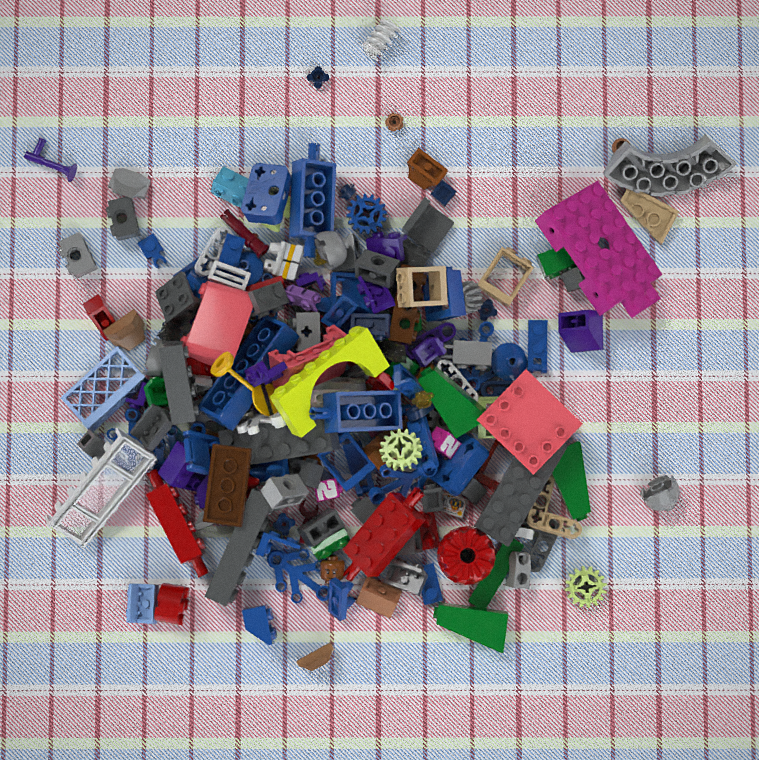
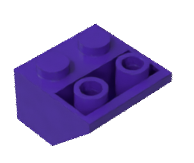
[558,310,604,353]
[158,441,211,492]

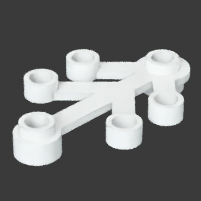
[236,409,286,435]

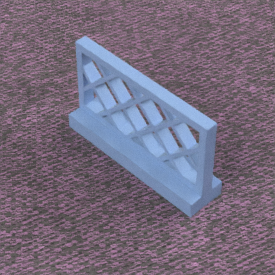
[61,346,149,431]

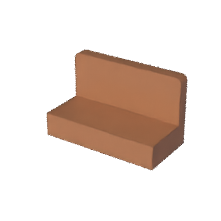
[356,577,402,618]

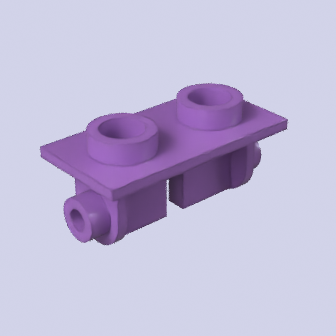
[285,285,321,312]

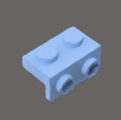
[126,583,159,624]

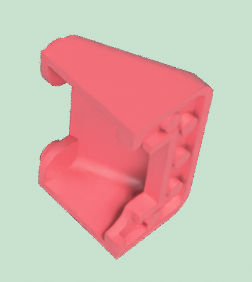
[180,281,253,366]
[268,325,348,389]

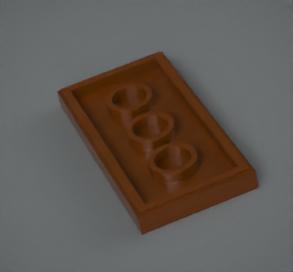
[203,443,252,527]

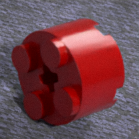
[154,583,190,626]

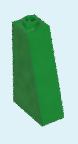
[418,366,486,439]
[551,440,591,522]
[433,602,508,653]

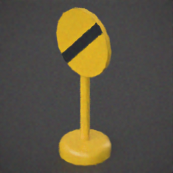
[211,351,278,416]

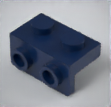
[347,314,391,341]

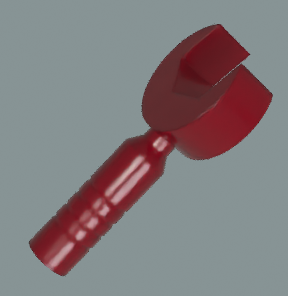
[299,500,319,544]

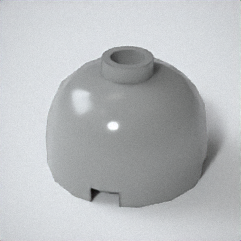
[314,231,349,270]
[142,337,163,377]
[640,475,680,511]

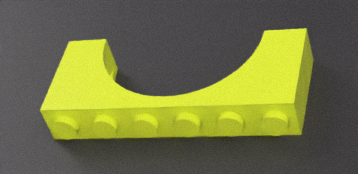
[269,326,390,438]

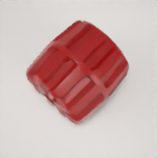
[437,526,496,585]

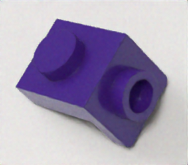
[296,272,326,293]
[411,337,446,367]
[125,382,148,410]

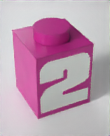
[431,427,461,459]
[314,478,343,502]

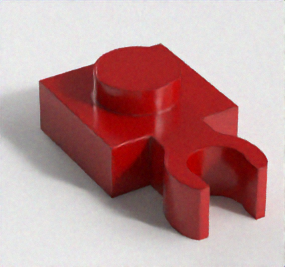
[365,372,394,391]

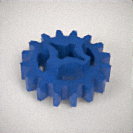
[346,193,387,235]

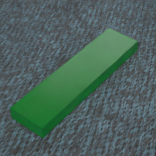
[468,539,525,609]

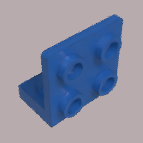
[256,530,301,557]

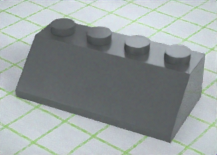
[158,341,200,425]

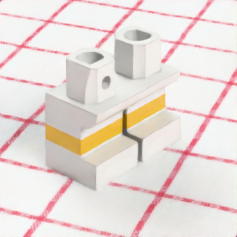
[263,241,304,283]

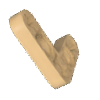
[526,476,582,539]

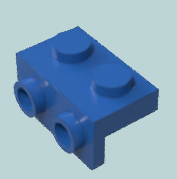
[392,364,429,402]

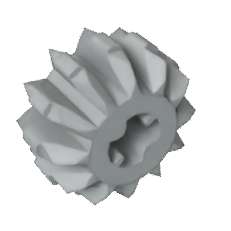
[462,281,484,314]

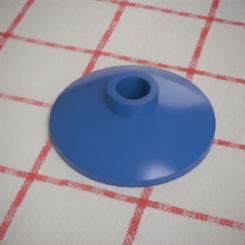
[233,251,264,286]
[491,343,527,381]

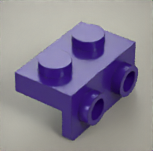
[366,231,408,261]
[356,276,395,314]
[244,361,288,387]

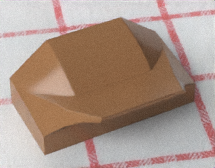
[103,309,145,351]
[296,642,335,671]

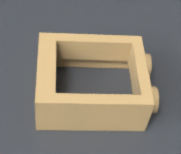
[478,247,534,308]
[396,266,448,307]

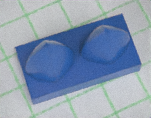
[249,459,289,483]
[328,577,356,621]

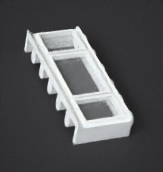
[44,428,157,547]

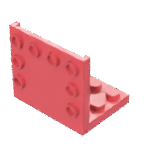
[477,369,583,475]

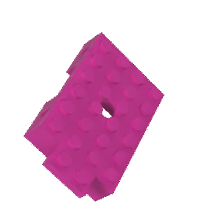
[535,180,663,318]

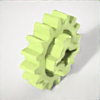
[379,429,423,471]
[564,566,607,608]

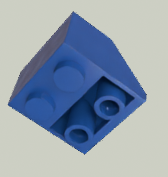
[242,604,277,645]

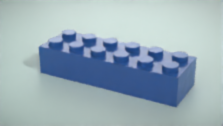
[198,315,300,431]

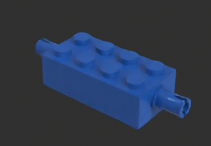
[289,143,336,258]
[309,390,411,433]

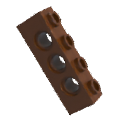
[388,264,427,346]

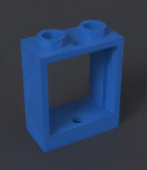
[422,267,466,322]
[317,432,376,492]

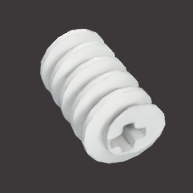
[361,19,402,61]

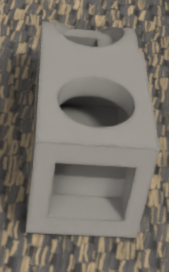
[505,551,531,589]

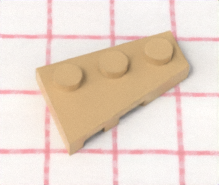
[619,189,680,245]

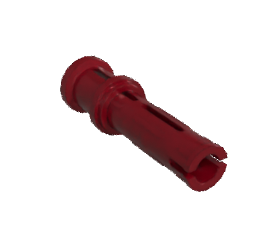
[220,209,269,259]

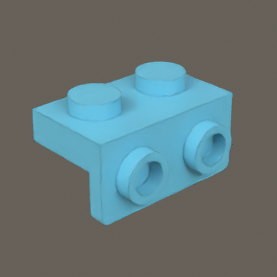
[211,166,249,208]

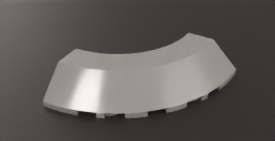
[603,134,737,197]

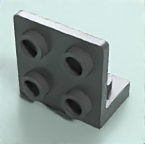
[402,197,454,253]
[155,271,202,327]

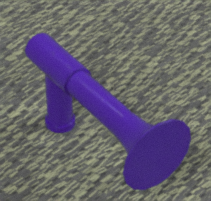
[24,138,77,182]

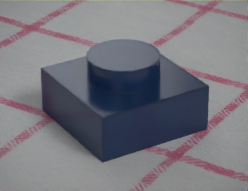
[430,180,457,207]

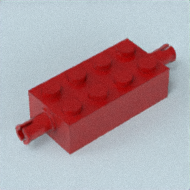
[146,468,209,578]
[342,487,426,582]

